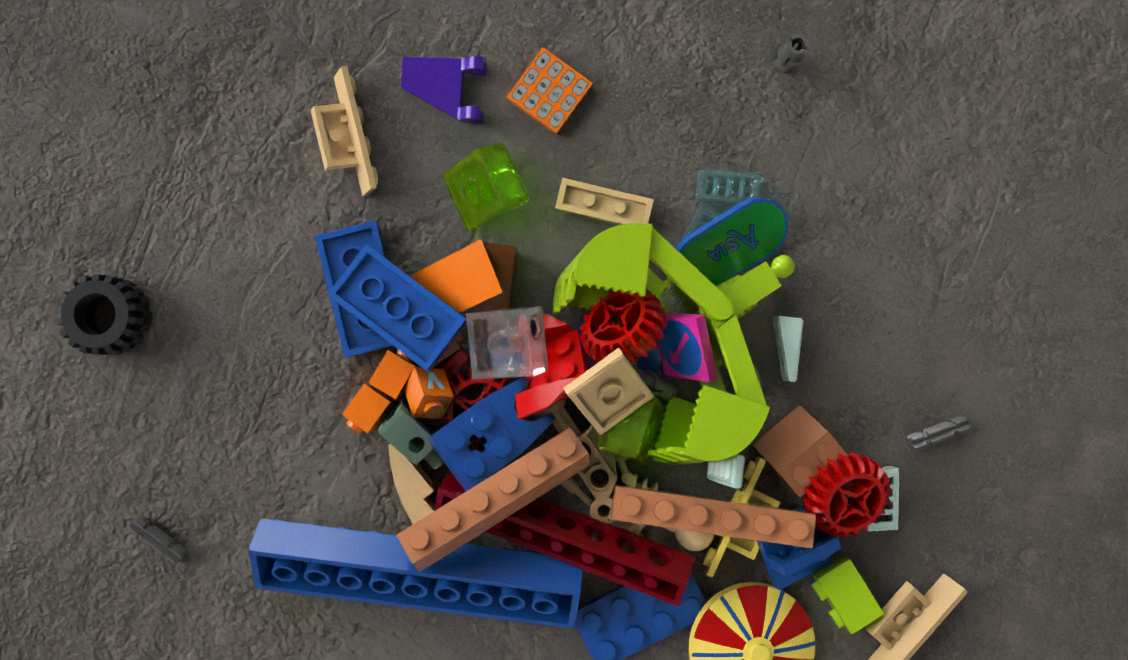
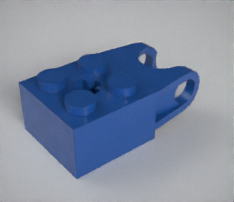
[427,376,555,491]

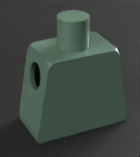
[378,400,444,470]

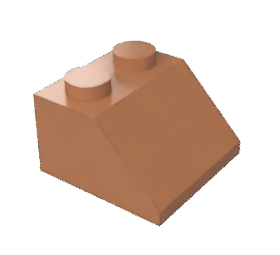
[751,405,848,498]

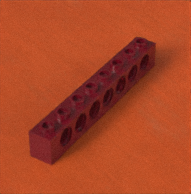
[435,471,696,607]

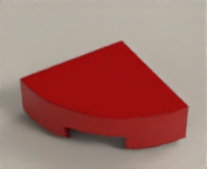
[442,349,471,379]

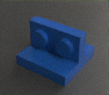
[757,504,842,590]

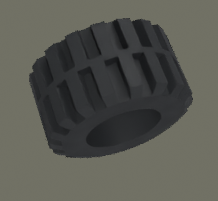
[56,274,152,355]

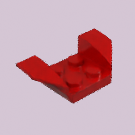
[508,311,590,420]

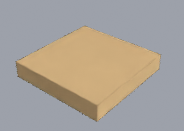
[563,348,654,435]

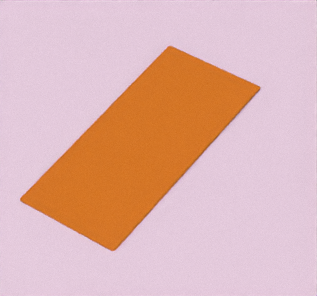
[410,239,502,313]

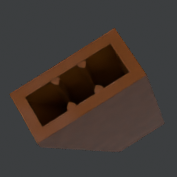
[475,242,519,332]

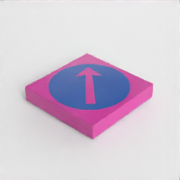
[657,312,718,382]

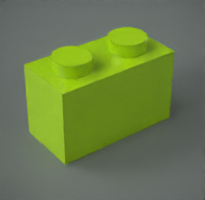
[811,553,884,634]

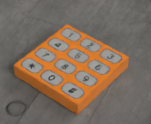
[506,47,593,135]

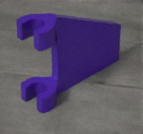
[401,56,487,124]

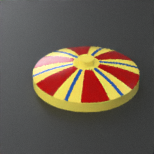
[689,582,815,660]

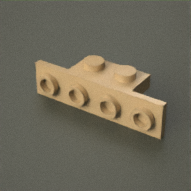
[311,66,378,196]
[865,573,968,660]

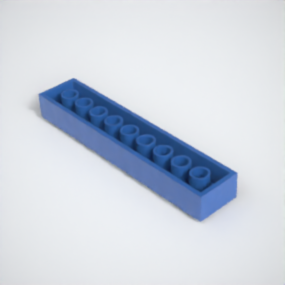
[248,518,582,629]

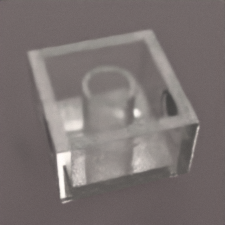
[466,306,548,379]

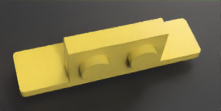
[703,457,781,578]

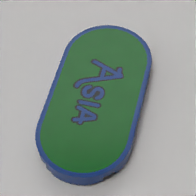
[676,197,788,286]

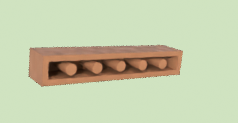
[396,427,589,573]
[610,485,816,548]

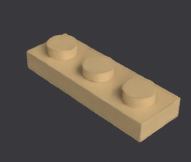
[555,178,654,225]

